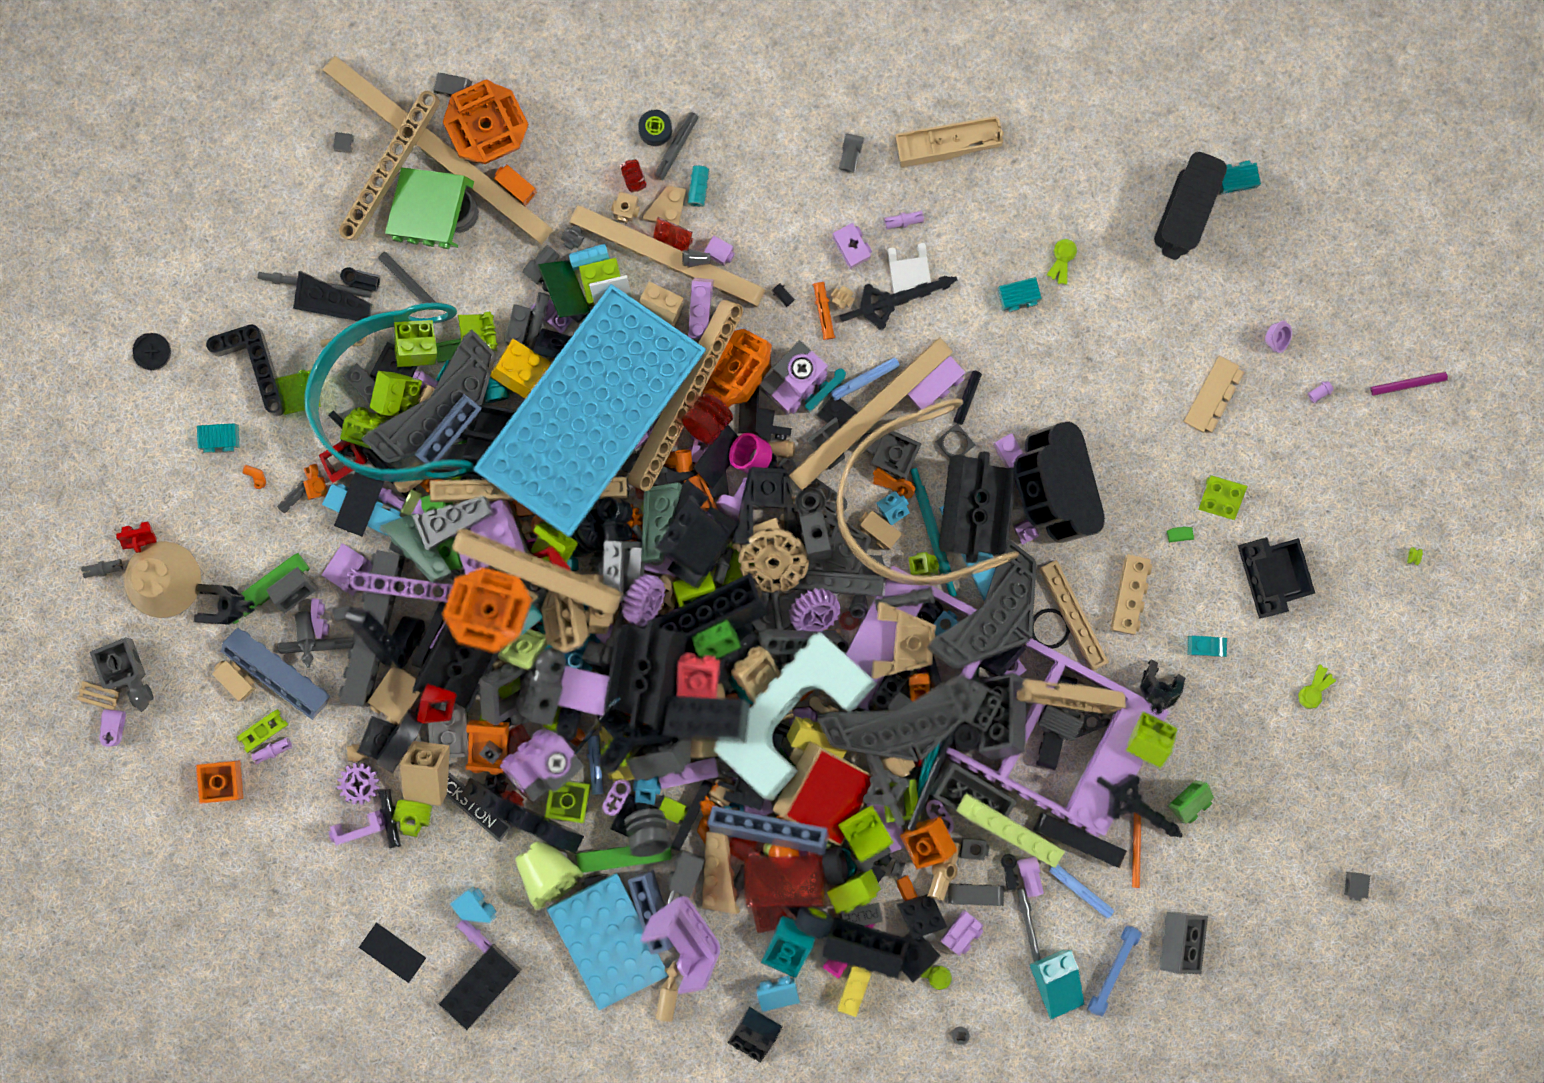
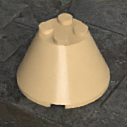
[124,541,201,618]

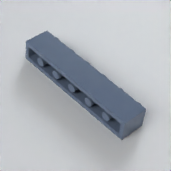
[220,627,330,720]
[708,806,829,855]

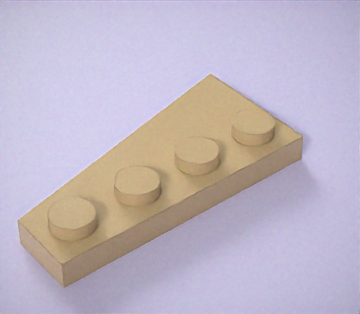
[702,831,740,914]

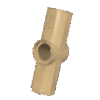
[928,842,962,901]

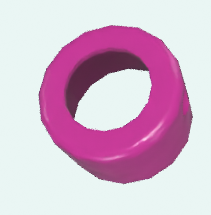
[729,433,772,474]

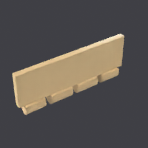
[1184,355,1244,433]

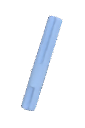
[831,358,900,400]
[1049,864,1114,918]

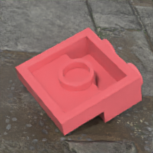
[677,653,720,698]

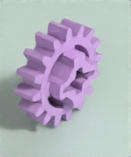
[337,763,380,805]

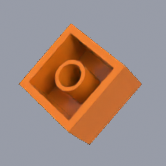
[196,760,244,804]
[900,816,958,869]

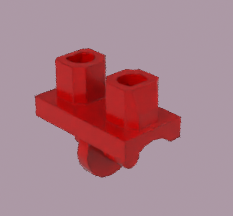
[116,521,157,553]

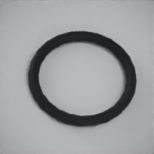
[1032,608,1070,649]

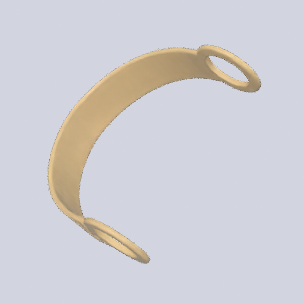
[836,399,1019,586]

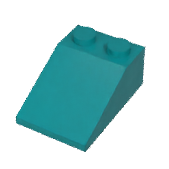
[761,916,816,978]
[1029,950,1085,1020]

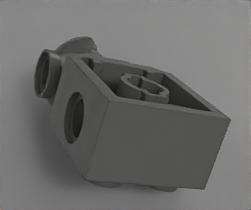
[795,487,835,563]
[89,637,154,712]
[515,648,566,725]

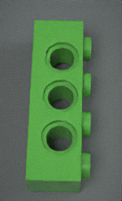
[421,495,463,570]

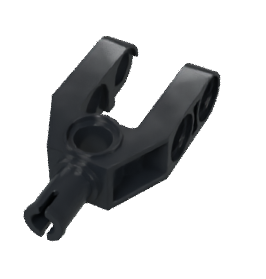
[194,584,256,625]
[1140,659,1186,715]

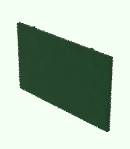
[538,260,591,318]

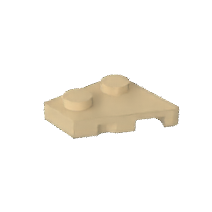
[643,186,686,227]

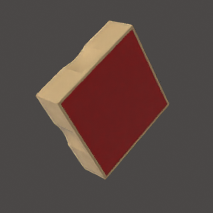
[773,741,873,846]

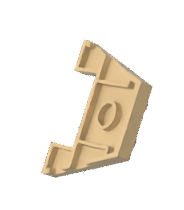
[871,602,936,679]

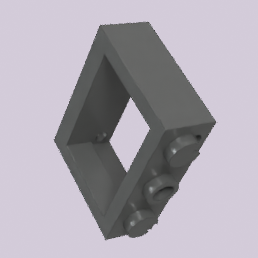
[603,541,645,601]
[479,662,536,725]

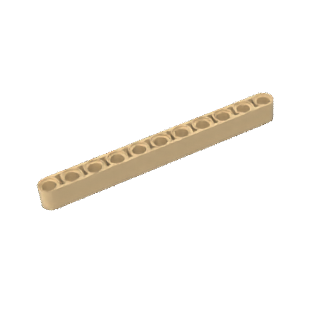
[569,205,766,308]
[628,300,743,491]
[789,337,953,490]

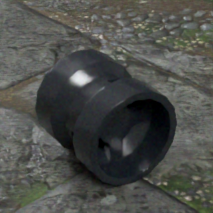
[917,600,943,624]

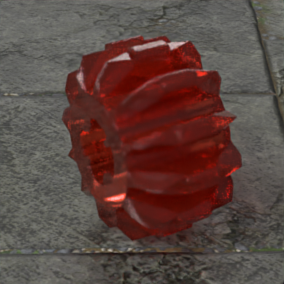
[620,159,647,193]

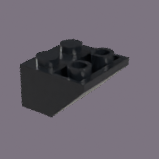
[727,1006,783,1063]

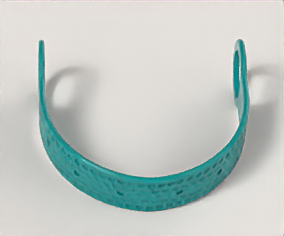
[305,303,474,482]

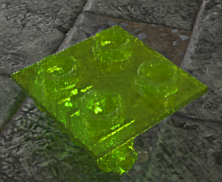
[277,369,321,415]

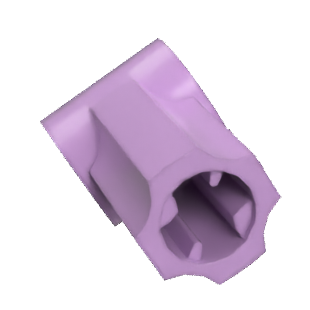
[1017,856,1044,897]

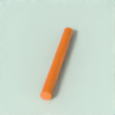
[1132,811,1141,888]

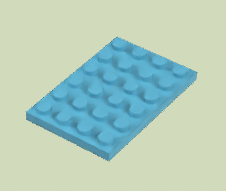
[547,873,668,1010]

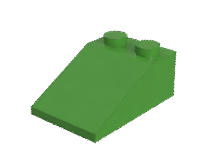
[1167,780,1214,824]

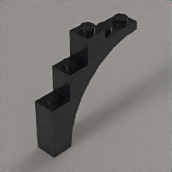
[461,778,584,854]

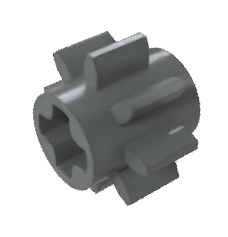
[561,225,585,250]

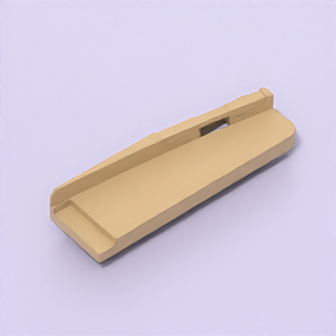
[895,116,1004,167]
[1017,679,1125,714]

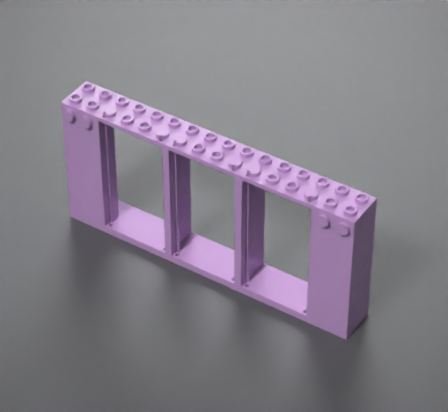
[828,566,1169,837]

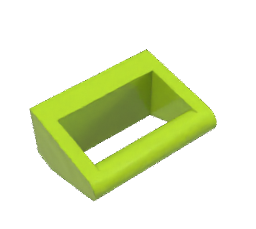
[882,779,921,823]

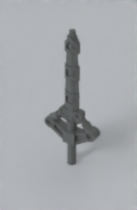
[852,709,910,827]

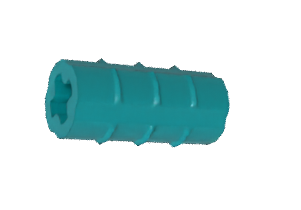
[688,165,709,207]

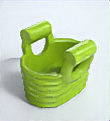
[392,800,432,837]

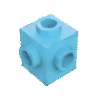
[876,491,910,525]
[633,776,661,805]

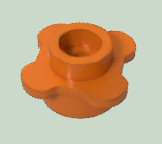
[700,796,715,816]

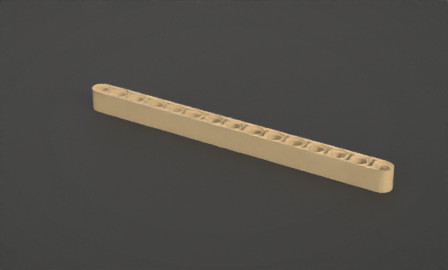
[323,55,553,245]

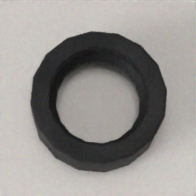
[822,847,848,886]

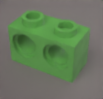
[692,621,741,659]

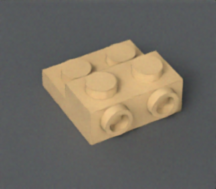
[731,646,781,704]

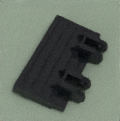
[717,732,784,810]

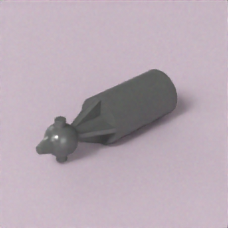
[295,611,315,668]

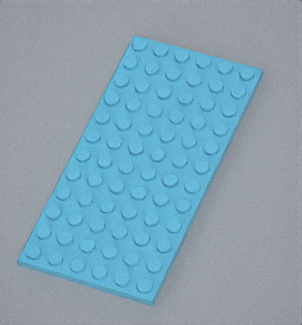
[473,284,706,537]

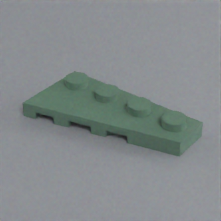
[641,483,682,563]
[380,513,451,583]

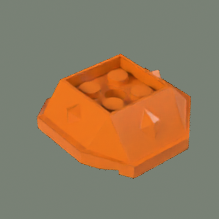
[443,79,529,165]
[702,329,772,408]
[443,567,532,653]

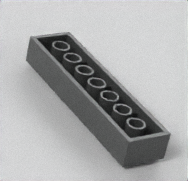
[339,550,405,707]

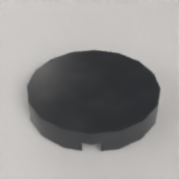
[132,333,171,371]

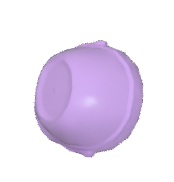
[1265,320,1292,353]

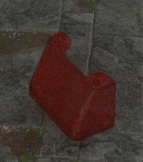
[744,852,825,907]

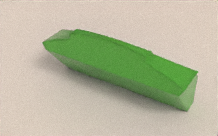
[1167,526,1194,543]

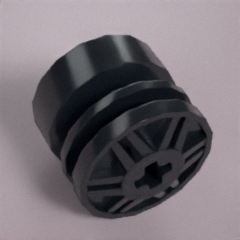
[571,509,605,557]

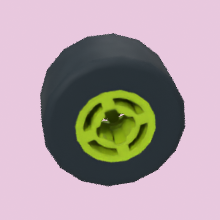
[638,109,673,147]
[795,905,833,938]

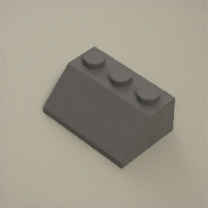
[626,740,691,781]
[1160,911,1208,974]

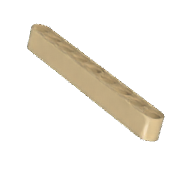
[339,91,440,241]
[452,529,622,613]

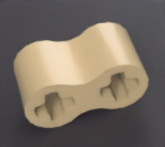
[659,574,678,615]

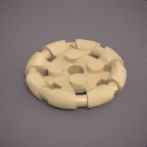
[739,529,809,593]

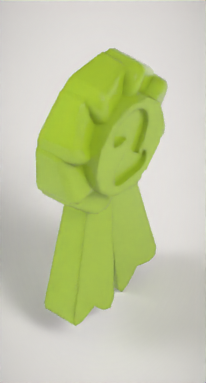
[1047,239,1077,285]
[1298,664,1336,709]
[921,966,952,990]

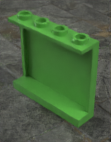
[385,167,474,249]

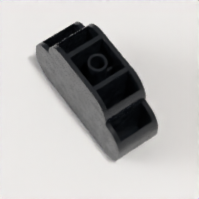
[1014,421,1105,543]

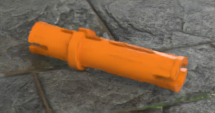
[813,282,835,340]

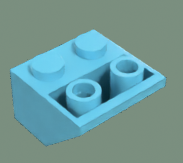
[450,886,496,923]
[756,975,800,1012]

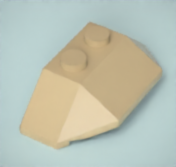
[541,590,589,653]

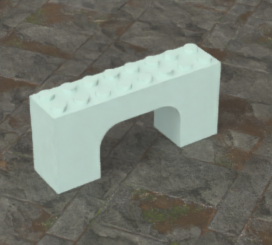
[714,633,877,800]

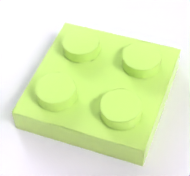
[498,629,548,670]

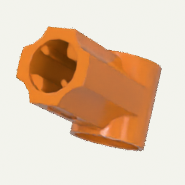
[663,449,693,472]

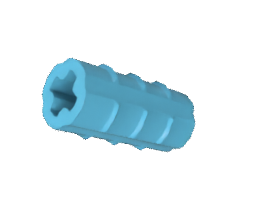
[569,244,610,271]

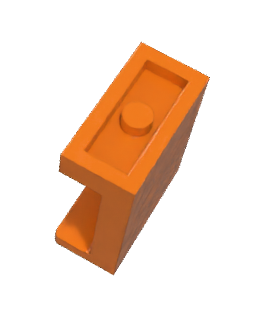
[466,719,509,775]

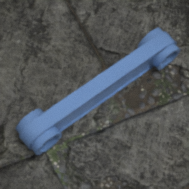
[1087,925,1142,1017]

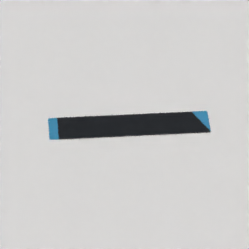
[574,698,620,754]

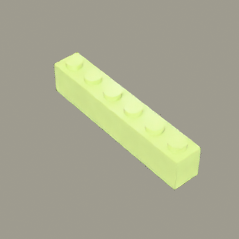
[956,794,1065,868]

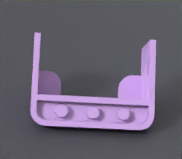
[640,896,720,994]

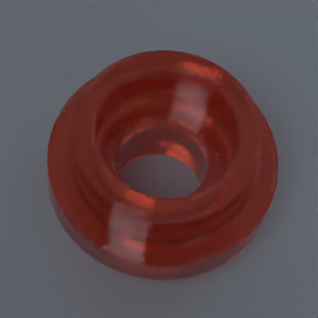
[839,611,859,631]

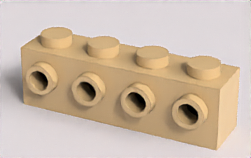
[1110,554,1152,635]

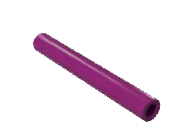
[1370,372,1448,396]

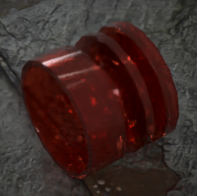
[681,393,733,445]

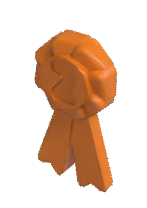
[873,467,915,499]

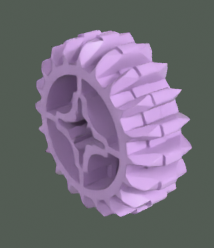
[622,574,665,626]
[789,588,841,632]

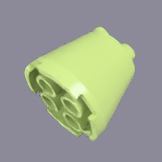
[515,841,583,909]

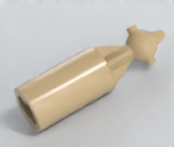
[655,962,680,1022]

